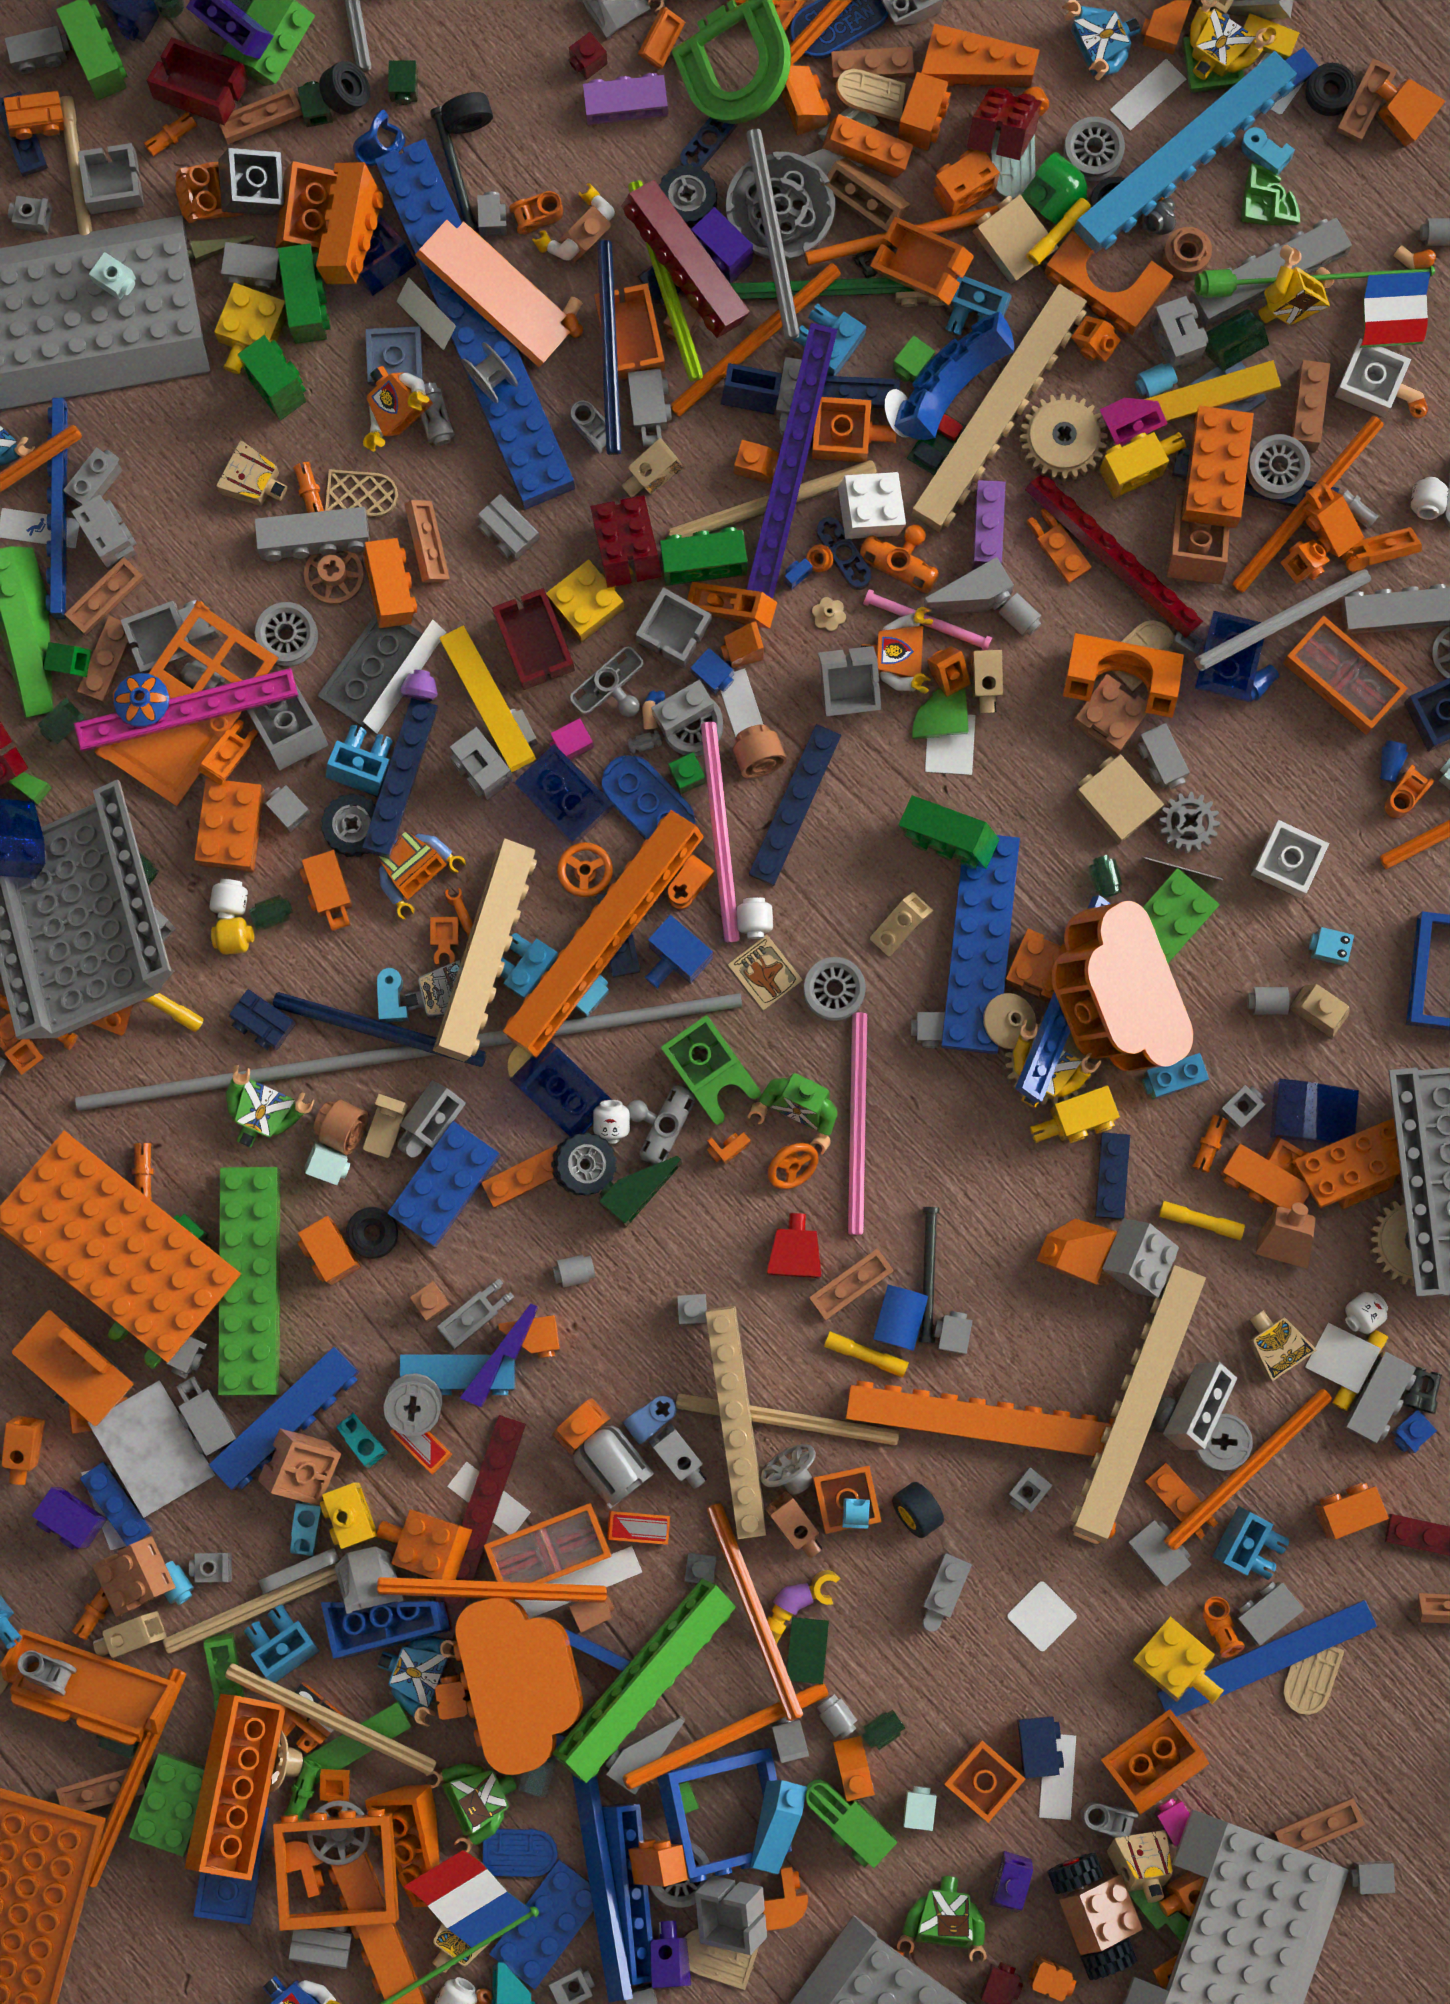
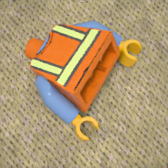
[378,832,466,919]

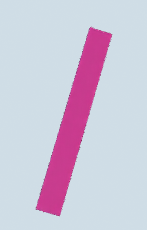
[74,668,299,752]

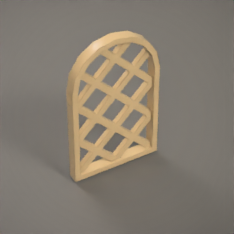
[325,469,398,517]

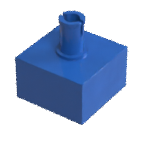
[644,915,713,989]

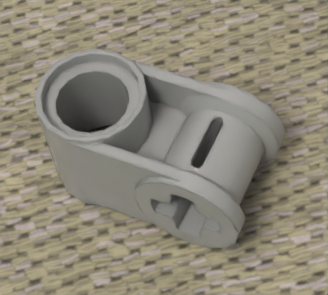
[571,400,606,454]
[17,1651,77,1696]
[1080,1801,1139,1838]

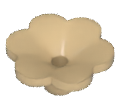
[812,597,846,631]

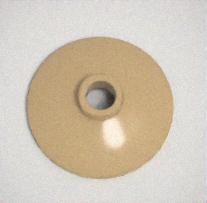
[983,993,1036,1049]

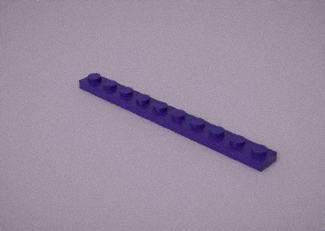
[747,323,838,599]

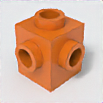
[1071,316,1121,362]
[1280,539,1330,584]

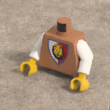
[532,183,615,263]

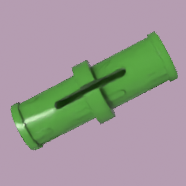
[284,1760,321,1819]

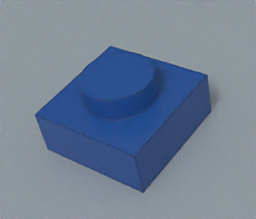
[784,558,813,590]

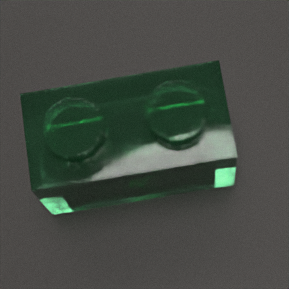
[1205,309,1269,372]

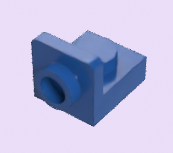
[1391,1409,1437,1454]

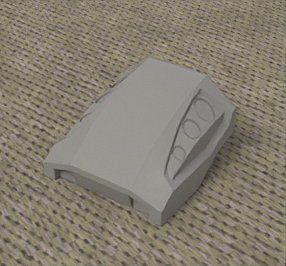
[581,0,651,40]
[335,1547,403,1614]

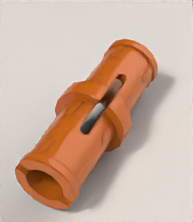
[143,112,197,157]
[293,462,324,513]
[1192,1115,1229,1173]
[131,1143,154,1200]
[72,1586,110,1641]

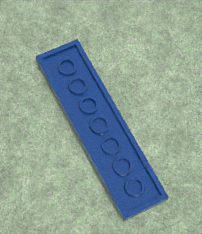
[941,835,1020,1055]

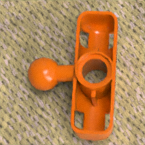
[860,524,939,593]

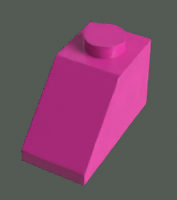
[1099,397,1168,446]

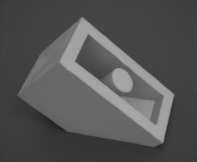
[772,1717,809,1763]

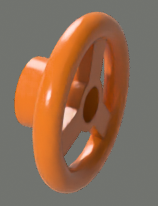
[557,842,613,897]
[768,1143,819,1189]

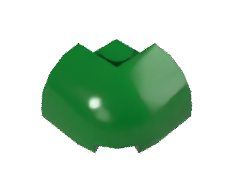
[1021,152,1088,225]

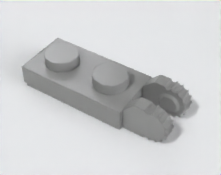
[436,1279,514,1349]

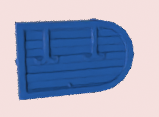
[482,1828,558,1878]

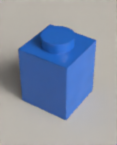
[690,648,734,695]

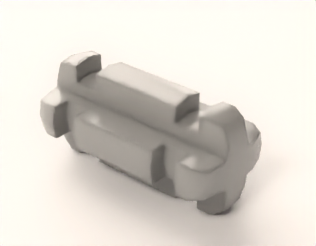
[627,731,662,754]

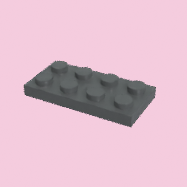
[318,614,422,728]

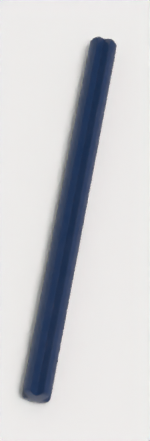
[597,240,622,455]
[273,992,487,1067]

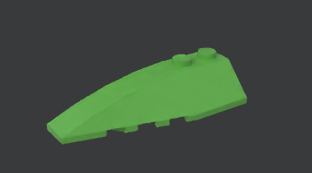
[0,546,53,718]

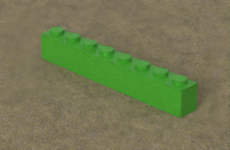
[552,1578,736,1783]

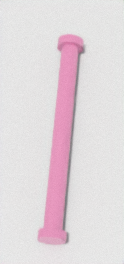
[863,589,992,651]

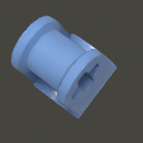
[622,1396,677,1445]

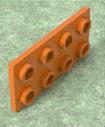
[1295,1118,1401,1210]
[12,1310,133,1426]

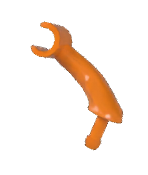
[445,888,473,938]

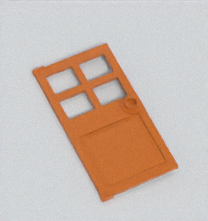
[94,600,279,806]

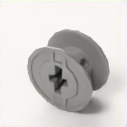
[462,342,518,403]
[383,1373,443,1436]
[1194,1413,1253,1471]

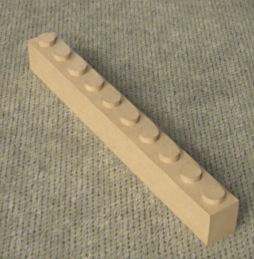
[912,284,1088,533]
[1070,1265,1206,1544]

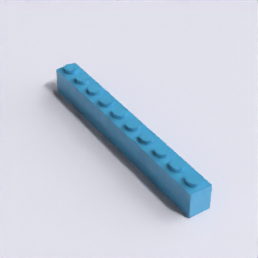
[1074,51,1297,254]

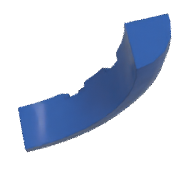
[894,311,1014,440]

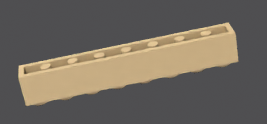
[433,838,537,1062]
[706,1306,767,1539]

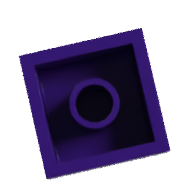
[691,207,753,283]
[32,1487,108,1550]

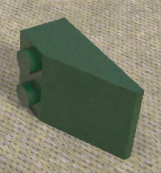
[599,1156,682,1227]

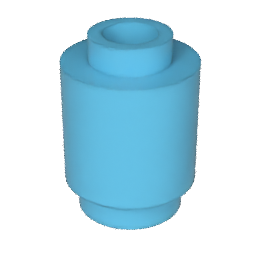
[1135,363,1178,398]
[164,1561,194,1605]

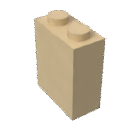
[972,195,1059,284]
[1076,754,1164,844]

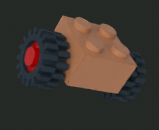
[1047,1852,1143,1980]

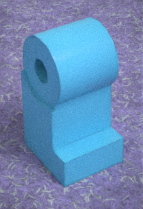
[1241,127,1295,176]
[377,968,409,1023]
[842,1498,870,1529]
[290,1500,323,1557]

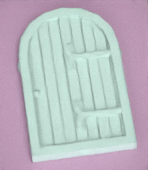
[991,130,1036,199]

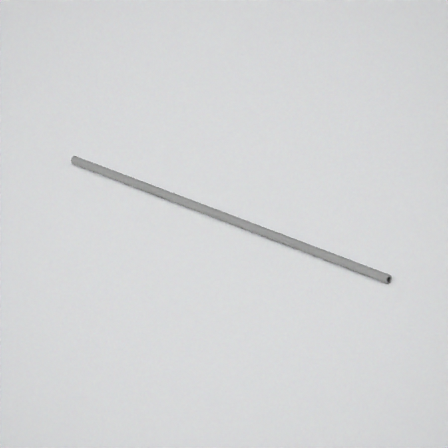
[75,993,742,1111]

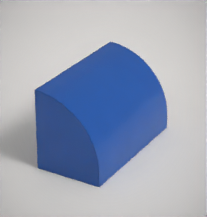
[873,1285,928,1351]

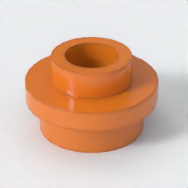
[806,545,833,572]

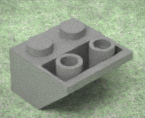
[881,0,943,25]

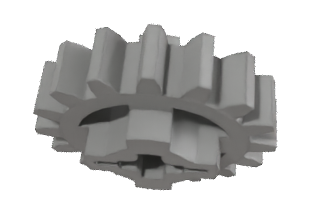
[1158,792,1220,853]

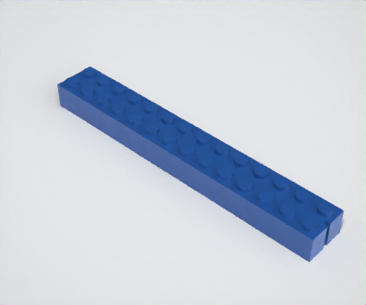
[375,139,575,510]

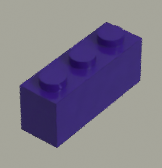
[186,0,274,59]

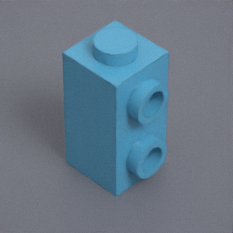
[1142,1053,1209,1100]

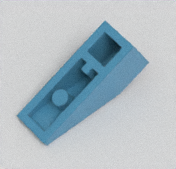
[750,1780,807,1874]

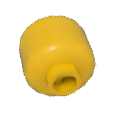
[211,917,254,955]

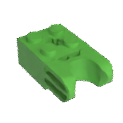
[661,1015,761,1126]
[806,1779,898,1868]

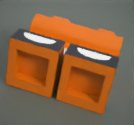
[281,1682,346,1753]

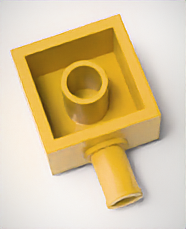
[214,283,287,375]
[1099,432,1186,499]
[546,559,634,643]
[1030,1085,1120,1144]
[320,1482,378,1549]
[1133,1616,1224,1704]

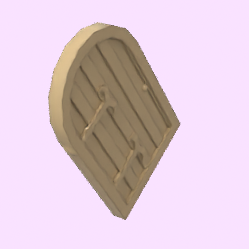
[836,69,906,122]
[1112,620,1174,692]
[1283,1647,1344,1715]
[684,1928,759,1990]

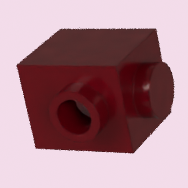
[568,32,608,80]
[979,1962,1023,2004]

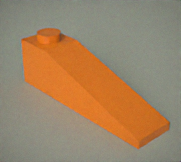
[365,1785,440,1907]

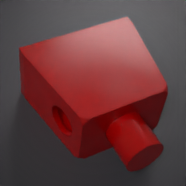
[767,1213,821,1278]

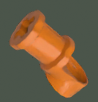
[1202,1596,1245,1658]

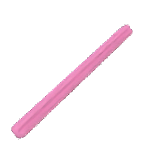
[701,722,740,943]
[848,1012,867,1235]

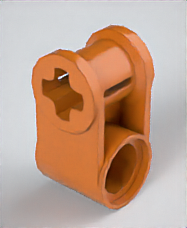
[509,191,564,235]
[1384,764,1434,819]
[668,855,716,910]

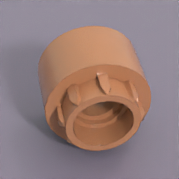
[1162,227,1212,281]
[733,724,787,778]
[313,1100,368,1155]

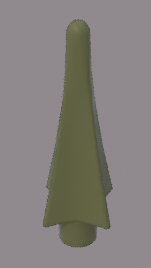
[187,234,255,265]

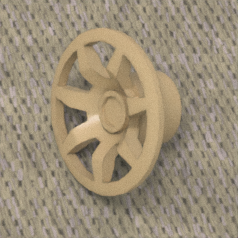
[269,1731,303,1792]

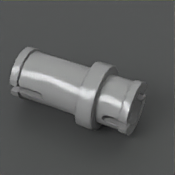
[1343,490,1379,529]

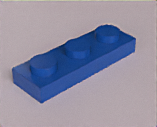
[80,1461,153,1546]

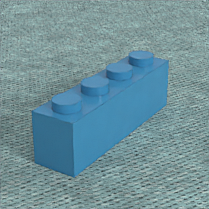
[400,1355,515,1395]

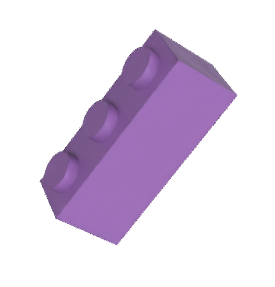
[583,73,668,125]
[972,480,1006,569]

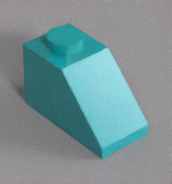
[491,1963,535,2004]

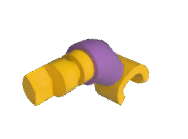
[767,1570,841,1645]

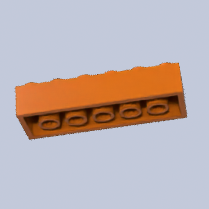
[184,1694,286,1880]

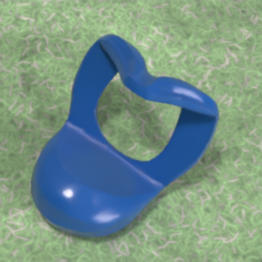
[353,110,406,166]

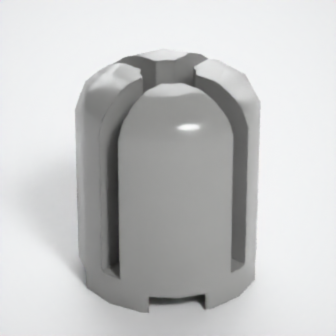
[573,1425,654,1509]

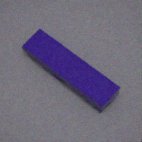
[460,1303,539,1408]

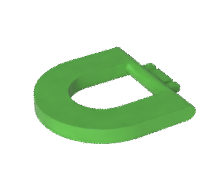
[672,0,791,124]

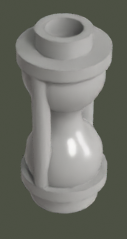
[421,383,455,446]

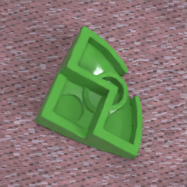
[1241,163,1300,226]
[912,687,969,739]

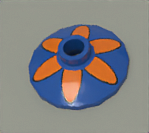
[113,673,169,727]

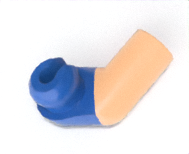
[642,690,665,729]

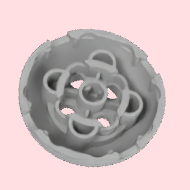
[726,152,835,260]

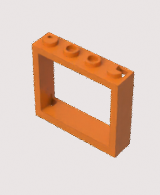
[273,1808,399,1931]

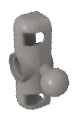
[570,646,643,717]
[627,1085,695,1165]

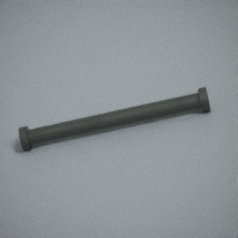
[430,106,479,232]
[918,1207,940,1343]

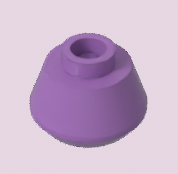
[400,670,438,702]

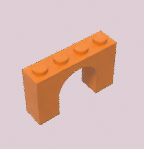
[1044,229,1174,336]
[1063,633,1184,718]

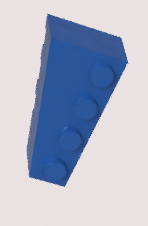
[321,1601,451,1659]

